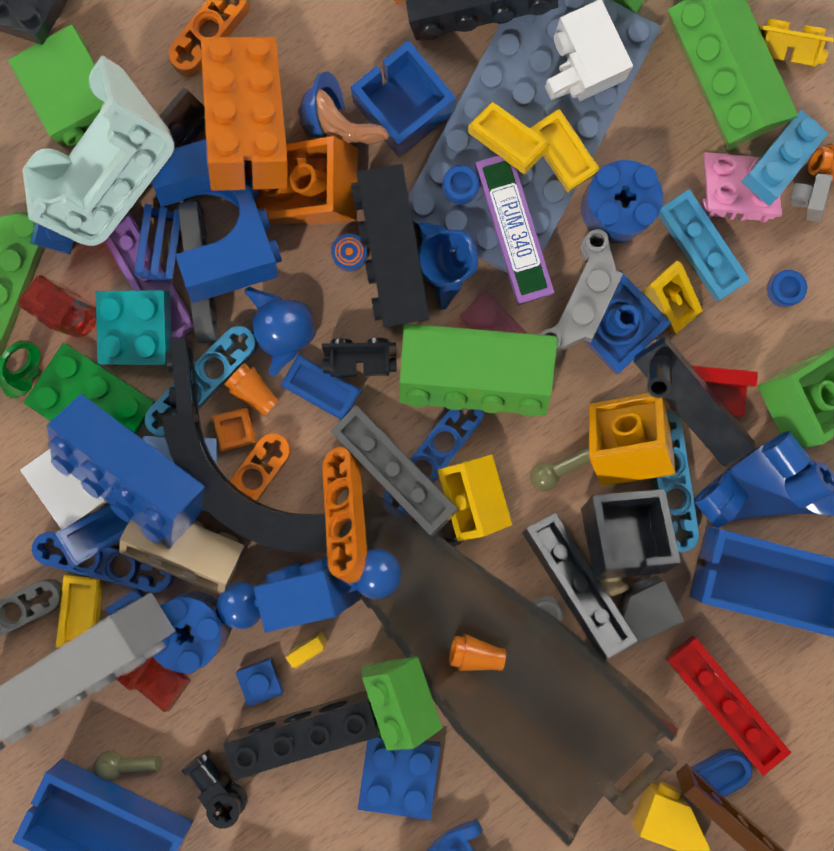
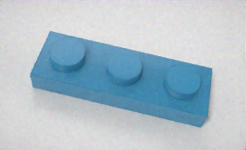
[741,110,828,206]
[658,189,750,302]

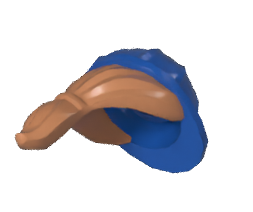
[298,71,389,145]

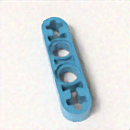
[145,326,258,436]
[653,411,699,552]

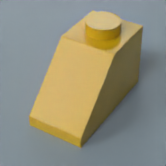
[632,782,711,851]

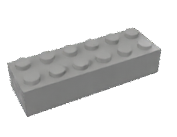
[0,592,175,750]

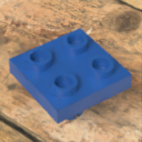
[583,270,671,375]

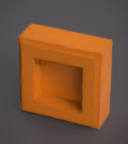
[212,408,258,452]

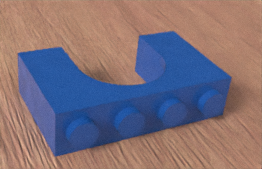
[152,139,282,303]

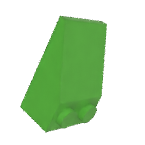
[757,345,834,448]

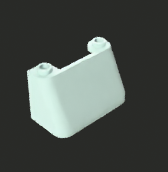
[22,55,174,246]

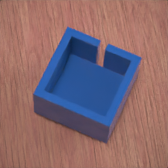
[351,40,456,158]

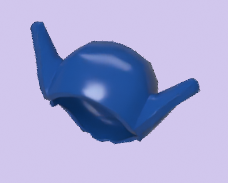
[416,222,479,310]
[244,286,316,376]

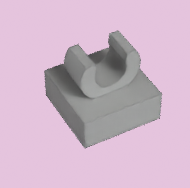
[791,173,833,223]

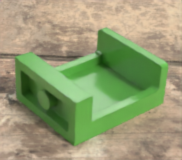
[8,24,105,147]

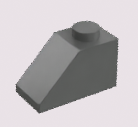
[617,575,684,651]

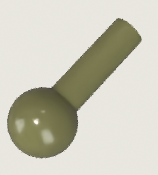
[530,446,591,491]
[94,751,162,781]

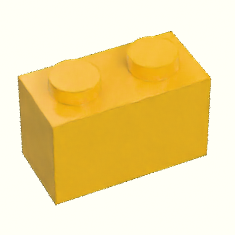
[437,454,512,541]

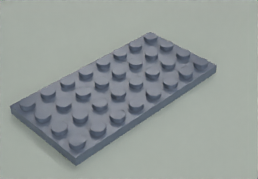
[409,0,662,274]

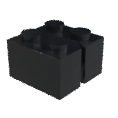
[581,489,681,580]

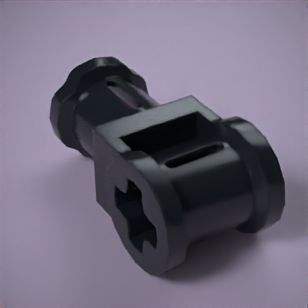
[181,749,248,829]

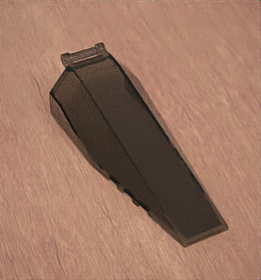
[339,490,679,847]

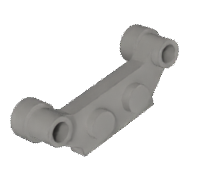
[539,229,623,360]

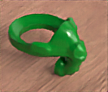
[0,340,41,398]

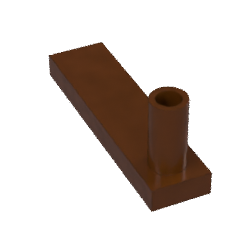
[676,763,785,851]

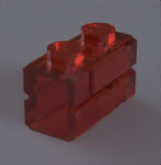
[18,275,96,338]

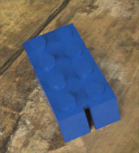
[47,394,205,549]
[689,526,834,637]
[12,758,193,851]

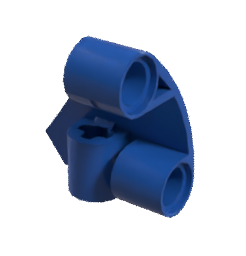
[694,431,834,528]

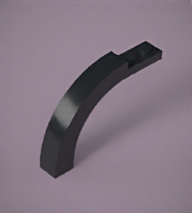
[162,338,327,553]

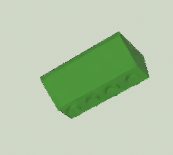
[668,0,798,151]
[399,324,557,417]

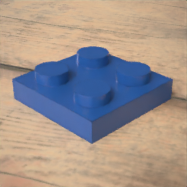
[358,734,441,820]

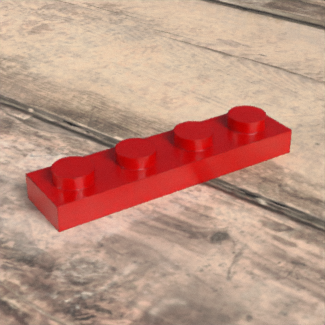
[665,635,791,776]

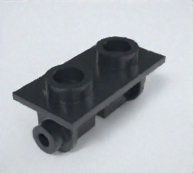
[322,338,397,377]

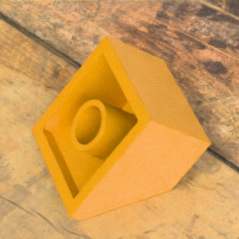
[589,393,675,486]

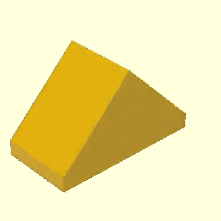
[641,261,703,335]

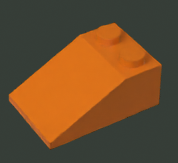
[244,136,358,224]

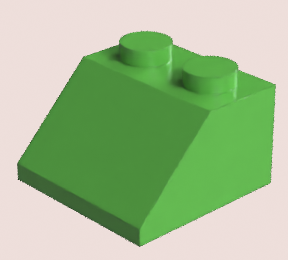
[362,656,443,751]

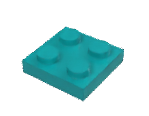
[96,290,171,365]

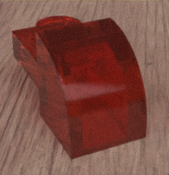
[115,656,191,712]

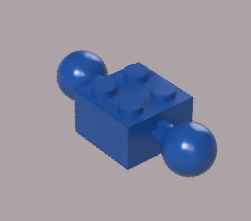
[217,549,401,632]

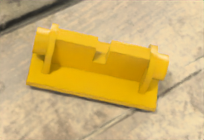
[758,19,834,67]

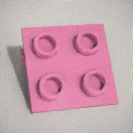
[700,152,782,223]

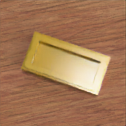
[468,101,550,175]
[530,108,600,193]
[56,573,104,648]

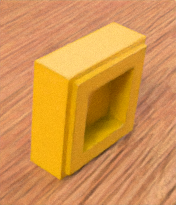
[285,630,327,668]

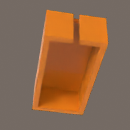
[200,37,287,191]

